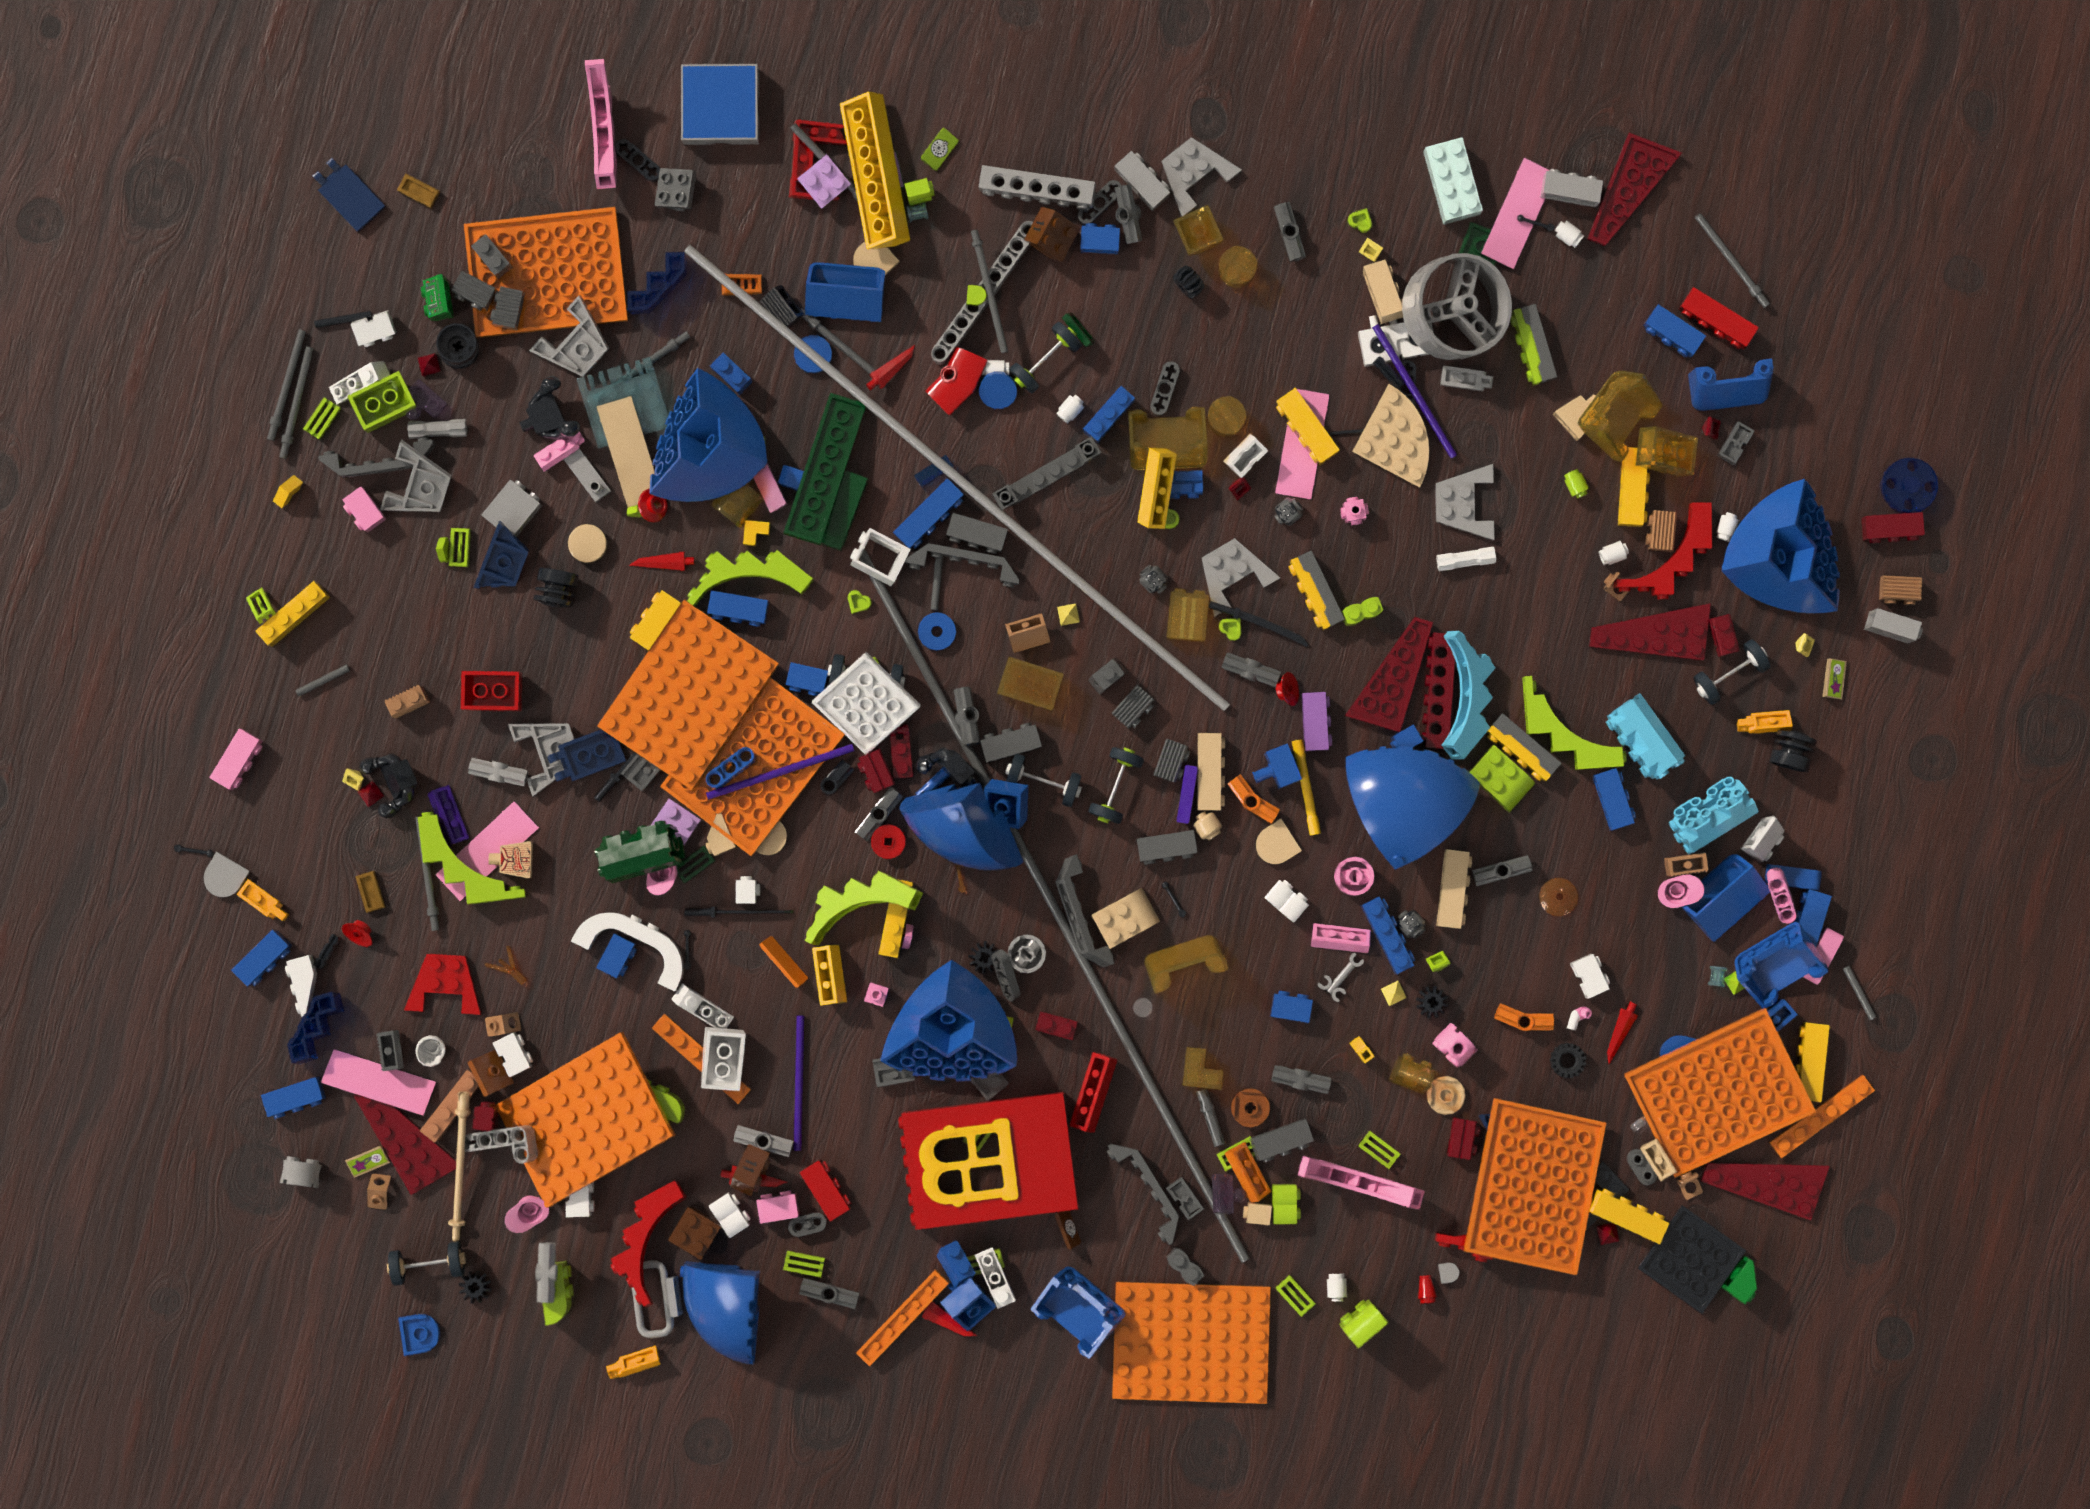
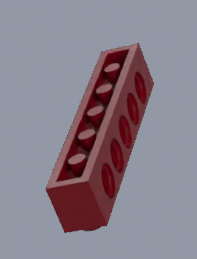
[1421,633,1455,750]

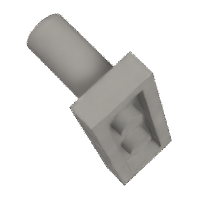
[564,449,612,503]

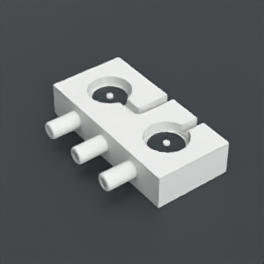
[1358,315,1434,367]

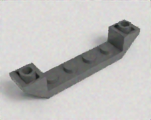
[992,436,1101,510]
[318,437,436,478]
[905,543,1019,588]
[1055,854,1114,967]
[1107,1143,1179,1245]

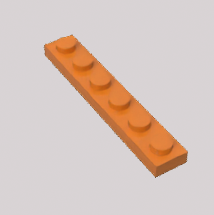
[652,1014,751,1104]
[1769,1075,1875,1158]
[856,1269,950,1367]

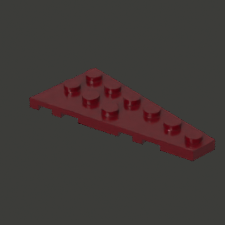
[1587,133,1682,246]
[1589,603,1711,661]
[1345,617,1433,733]
[353,1094,456,1195]
[1700,1163,1830,1220]

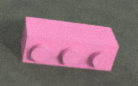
[209,728,263,790]

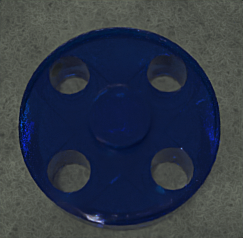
[1880,458,1938,513]

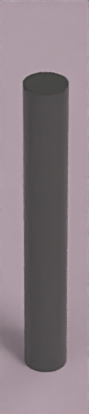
[931,555,943,610]
[295,664,350,697]
[1843,965,1876,1020]

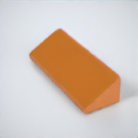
[759,936,808,988]
[1225,1142,1271,1202]

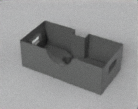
[1717,421,1754,465]
[1166,1177,1204,1220]

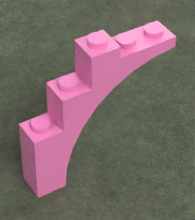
[585,59,617,189]
[1298,1156,1425,1210]

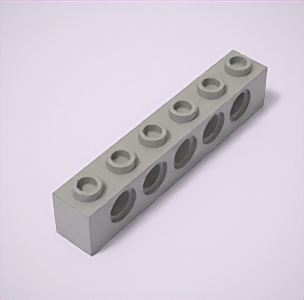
[978,165,1096,210]

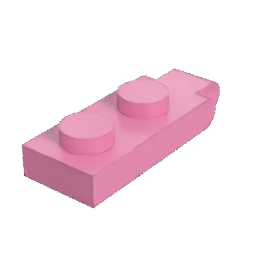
[534,431,584,472]

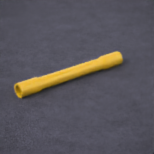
[1291,739,1321,835]

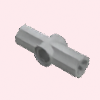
[468,758,529,787]
[733,1125,794,1157]
[536,1242,558,1303]

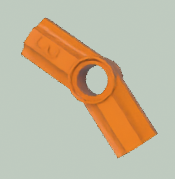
[1227,774,1280,824]
[1494,1003,1554,1031]

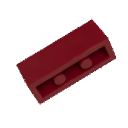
[1861,512,1925,544]

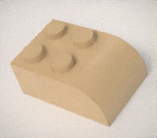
[1092,888,1160,949]

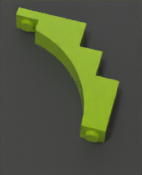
[1522,676,1626,770]
[418,812,526,905]

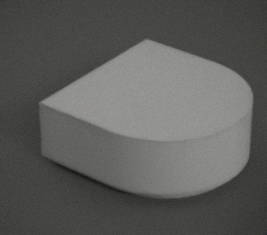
[1438,1262,1459,1284]

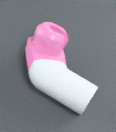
[1567,1007,1592,1031]

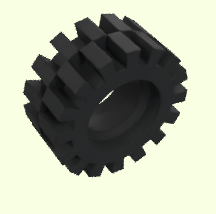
[1550,1043,1586,1078]

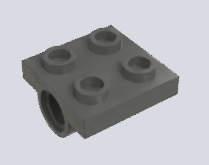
[655,168,697,211]

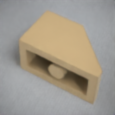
[706,813,737,856]

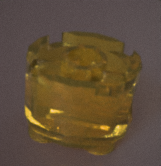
[1218,246,1257,288]
[1207,396,1246,437]

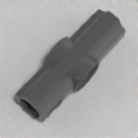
[1115,184,1142,244]
[1274,202,1306,262]
[1221,652,1281,687]
[954,687,980,747]
[855,787,903,842]
[1472,855,1532,886]
[1271,1065,1331,1094]
[799,1278,859,1309]

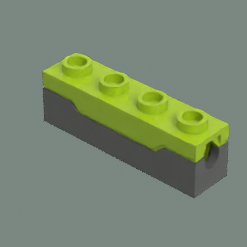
[1510,304,1557,386]

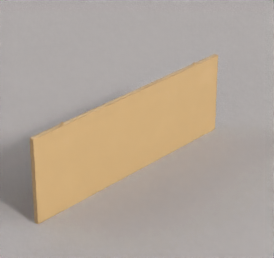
[596,396,655,507]

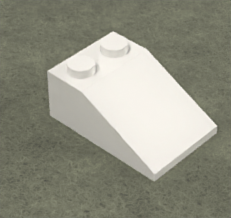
[1741,816,1785,862]
[701,1027,746,1091]

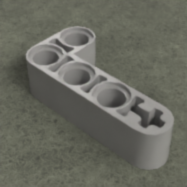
[465,1125,538,1163]

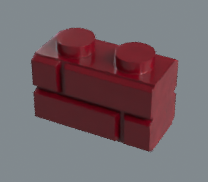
[1709,614,1740,657]
[857,749,896,794]
[1035,1011,1078,1040]
[472,1101,499,1131]
[1447,1117,1480,1160]

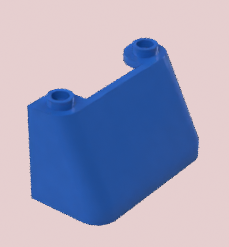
[1688,359,1773,411]
[1734,922,1829,1009]
[1030,1266,1125,1359]

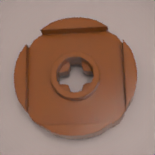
[1231,1088,1270,1127]

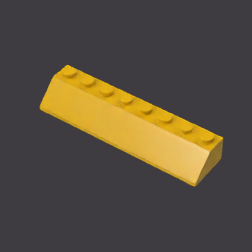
[840,92,910,250]

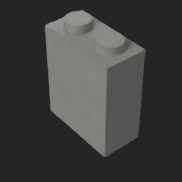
[482,480,542,537]
[1864,608,1923,643]

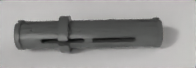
[1196,1088,1226,1147]

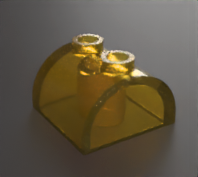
[1173,205,1224,256]
[711,484,764,529]
[1388,1054,1436,1095]

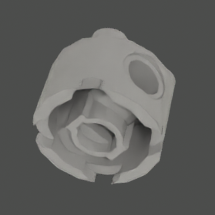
[1008,935,1046,973]
[280,1156,322,1188]

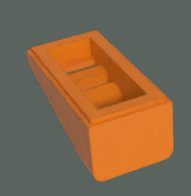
[722,274,762,295]

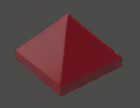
[417,353,441,376]
[1702,417,1721,439]
[1228,477,1251,500]
[358,781,384,807]
[1596,1223,1620,1245]

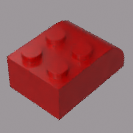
[461,671,522,711]

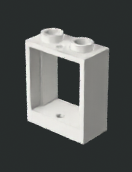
[850,528,911,586]

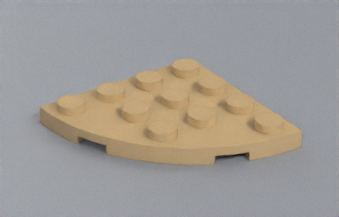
[1352,384,1429,487]

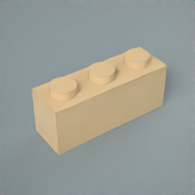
[1363,260,1403,324]

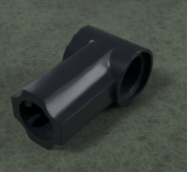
[820,759,855,796]

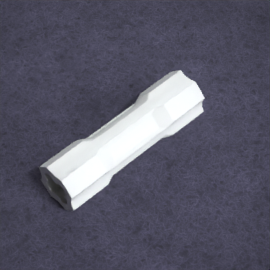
[1436,547,1496,572]

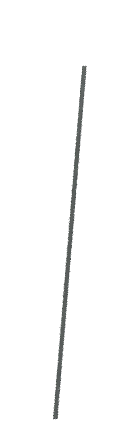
[860,549,1250,1263]

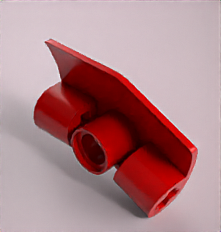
[925,347,988,415]

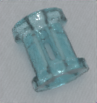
[907,202,929,223]
[1708,966,1727,987]

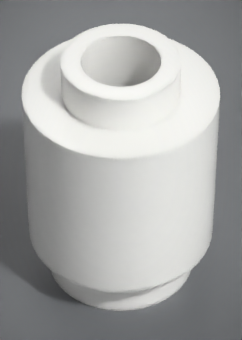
[1554,221,1584,248]
[982,360,1009,375]
[1056,395,1084,424]
[1716,512,1740,542]
[1599,541,1629,565]
[1327,1274,1347,1301]

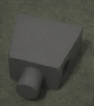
[1088,658,1128,695]

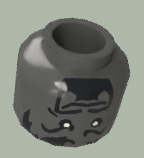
[1274,498,1304,526]
[1139,565,1168,593]
[1397,910,1426,939]

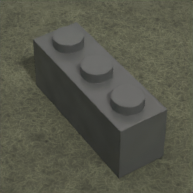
[946,513,1008,555]
[980,722,1042,763]
[1136,830,1197,865]
[1249,1119,1314,1163]

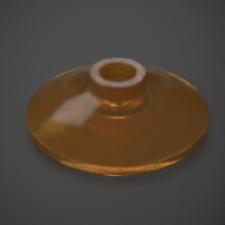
[1539,878,1578,916]

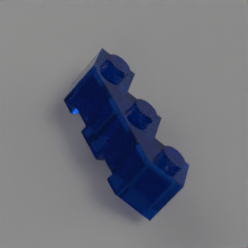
[628,252,687,314]
[287,992,344,1064]

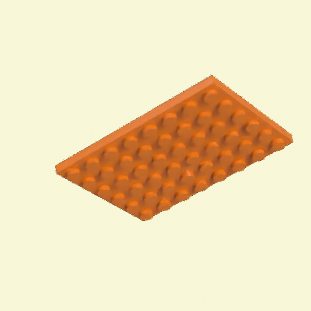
[464,207,628,338]
[597,600,779,791]
[660,677,845,857]
[1624,1008,1816,1178]
[495,1032,675,1208]
[1464,1098,1606,1275]
[1112,1282,1270,1404]

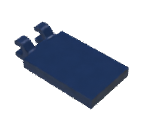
[312,158,386,232]
[547,729,626,782]

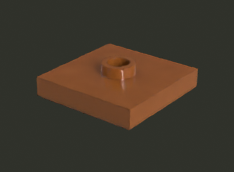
[467,1049,514,1097]

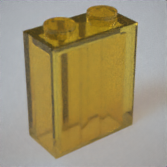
[1166,589,1209,642]

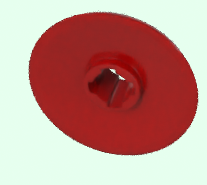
[638,488,667,523]
[1276,672,1299,706]
[871,824,906,859]
[342,920,372,947]

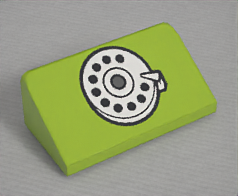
[921,127,959,171]

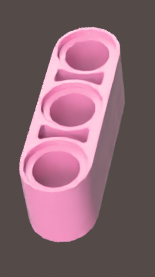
[1767,868,1796,924]
[1803,927,1844,985]

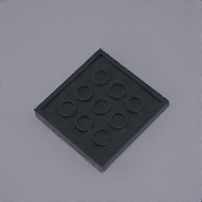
[1638,1205,1746,1313]

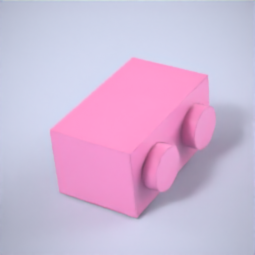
[343,487,386,532]
[756,1190,800,1223]

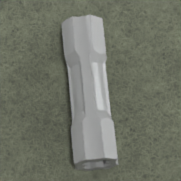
[408,419,467,439]

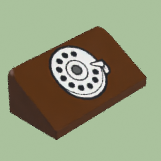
[1054,1210,1081,1250]

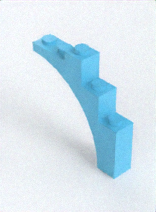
[1441,631,1495,759]

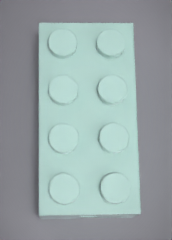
[1423,137,1483,224]

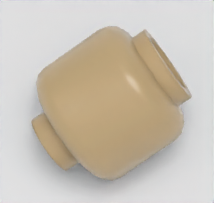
[1193,811,1222,841]

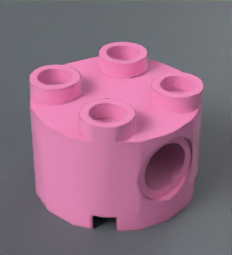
[1334,857,1374,896]
[1433,1023,1478,1068]

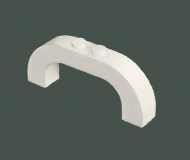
[571,913,684,991]

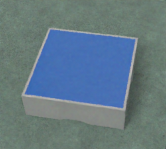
[681,64,759,145]

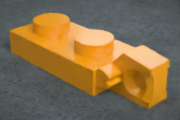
[1737,710,1793,733]
[237,879,289,921]
[606,1345,661,1379]

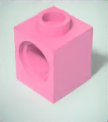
[864,982,889,1007]

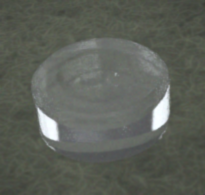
[1133,998,1152,1017]
[1630,1116,1648,1133]

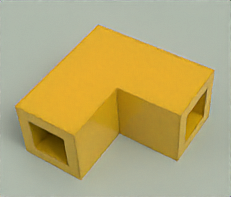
[273,475,303,508]
[743,520,770,546]
[1349,1036,1375,1063]

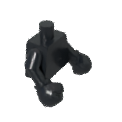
[519,376,580,440]
[916,748,977,788]
[359,754,417,819]

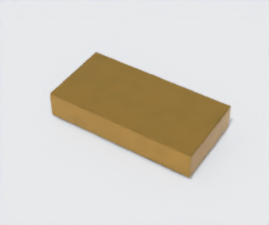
[397,174,440,209]
[355,871,386,913]

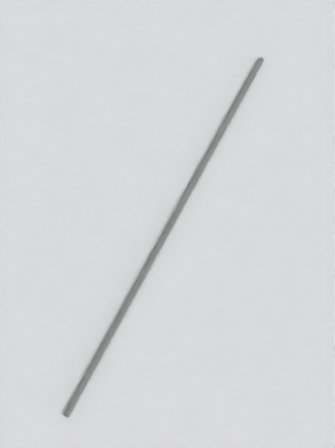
[684,245,1230,711]

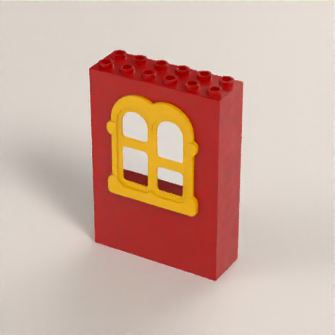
[898,1092,1078,1230]

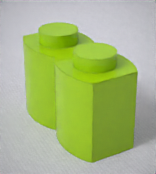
[904,178,935,206]
[1341,597,1383,626]
[1272,1184,1301,1224]

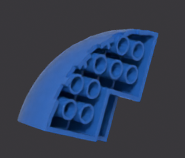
[650,368,768,502]
[1722,479,1840,613]
[1346,746,1480,870]
[900,783,1024,870]
[881,960,1017,1081]
[680,1261,760,1365]

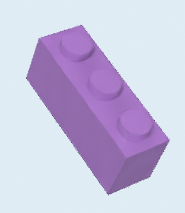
[1301,692,1332,752]

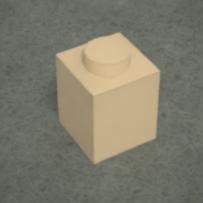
[1243,1202,1272,1225]

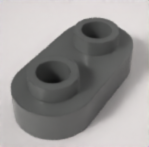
[1627,1149,1657,1185]
[788,1212,827,1237]

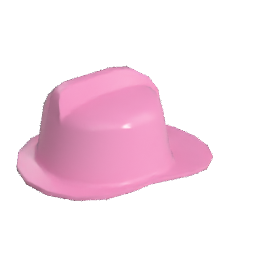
[646,866,678,895]
[1658,875,1704,908]
[505,1196,549,1233]

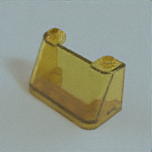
[1578,371,1663,461]
[1128,407,1207,470]
[1144,935,1229,993]

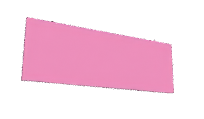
[1481,158,1549,269]
[1275,389,1329,499]
[436,802,539,901]
[321,1049,436,1116]

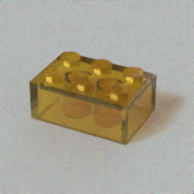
[1635,426,1698,477]
[997,657,1064,712]

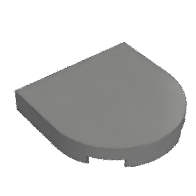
[204,852,250,897]

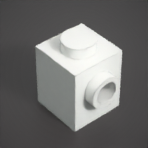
[736,876,760,903]

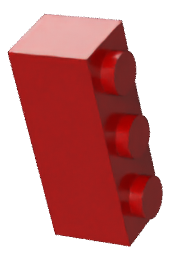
[799,1159,851,1222]

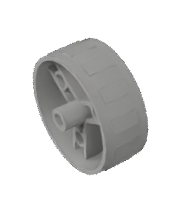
[1402,253,1512,360]

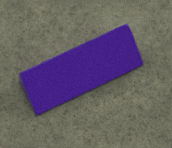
[1177,765,1198,824]
[428,785,469,846]

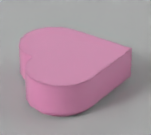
[901,924,914,950]

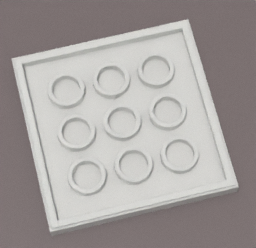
[812,652,920,755]

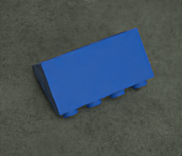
[805,262,885,322]
[1681,854,1770,942]

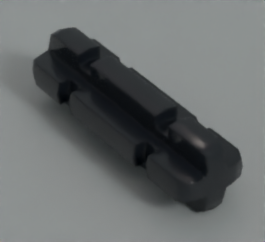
[1373,356,1404,389]
[313,934,341,969]

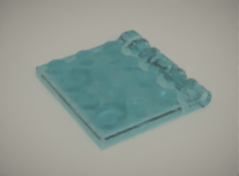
[577,357,668,449]

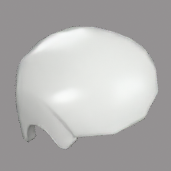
[416,1035,446,1067]

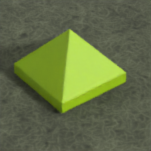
[1426,951,1450,972]
[1724,971,1745,995]

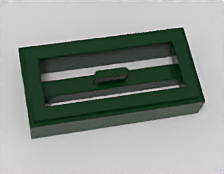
[1062,313,1095,347]
[676,846,716,884]

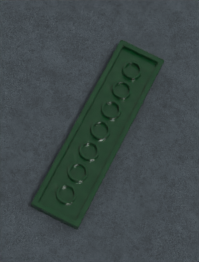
[784,393,866,546]

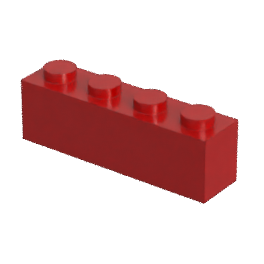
[1679,287,1759,350]
[1069,1052,1118,1133]

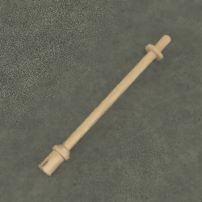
[448,1091,471,1242]

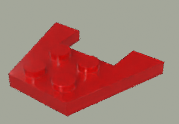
[404,954,482,1015]

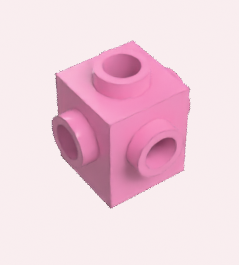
[1340,497,1369,526]

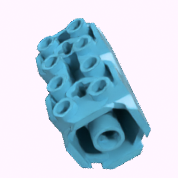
[1606,693,1685,779]
[1668,777,1759,855]

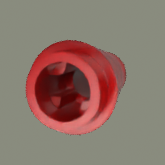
[1418,1275,1437,1304]

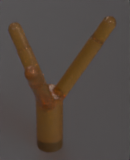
[485,946,527,985]

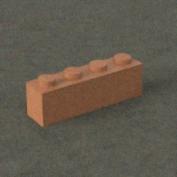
[420,1069,480,1143]

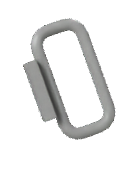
[632,1260,683,1338]

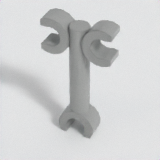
[1317,953,1364,1002]

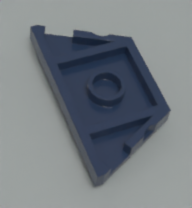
[473,521,529,589]

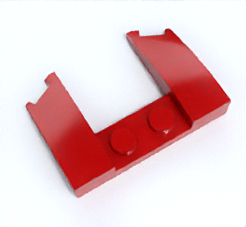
[789,120,847,201]

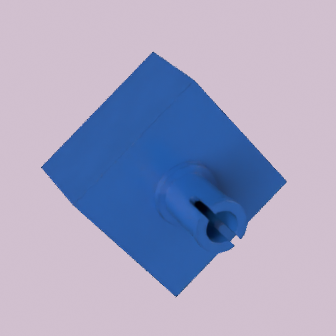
[1252,743,1302,789]
[984,779,1028,829]
[940,1277,997,1331]

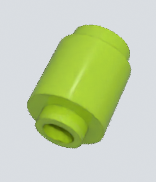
[1564,469,1589,499]

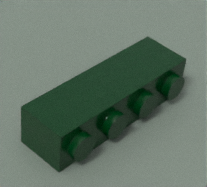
[821,471,869,552]

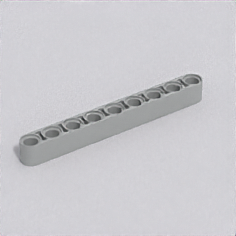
[931,221,1033,365]

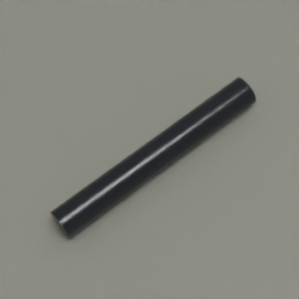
[314,311,372,328]

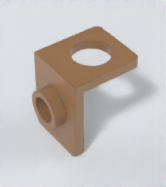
[1603,571,1631,601]
[485,1012,521,1037]
[1677,1171,1703,1200]
[367,1174,391,1210]

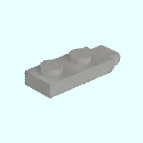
[1440,365,1494,391]

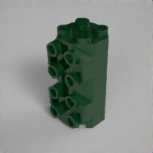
[595,820,685,884]

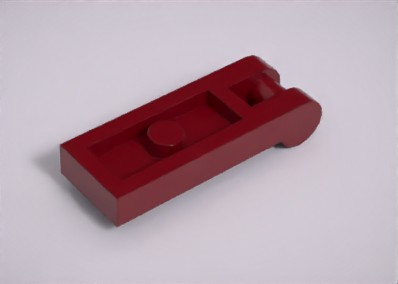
[890,724,913,779]

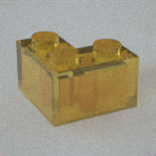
[1182,1046,1223,1090]

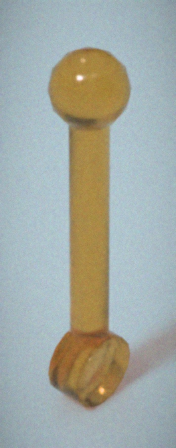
[956,864,966,892]

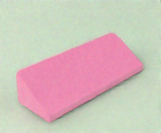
[754,463,788,513]
[1311,923,1371,953]

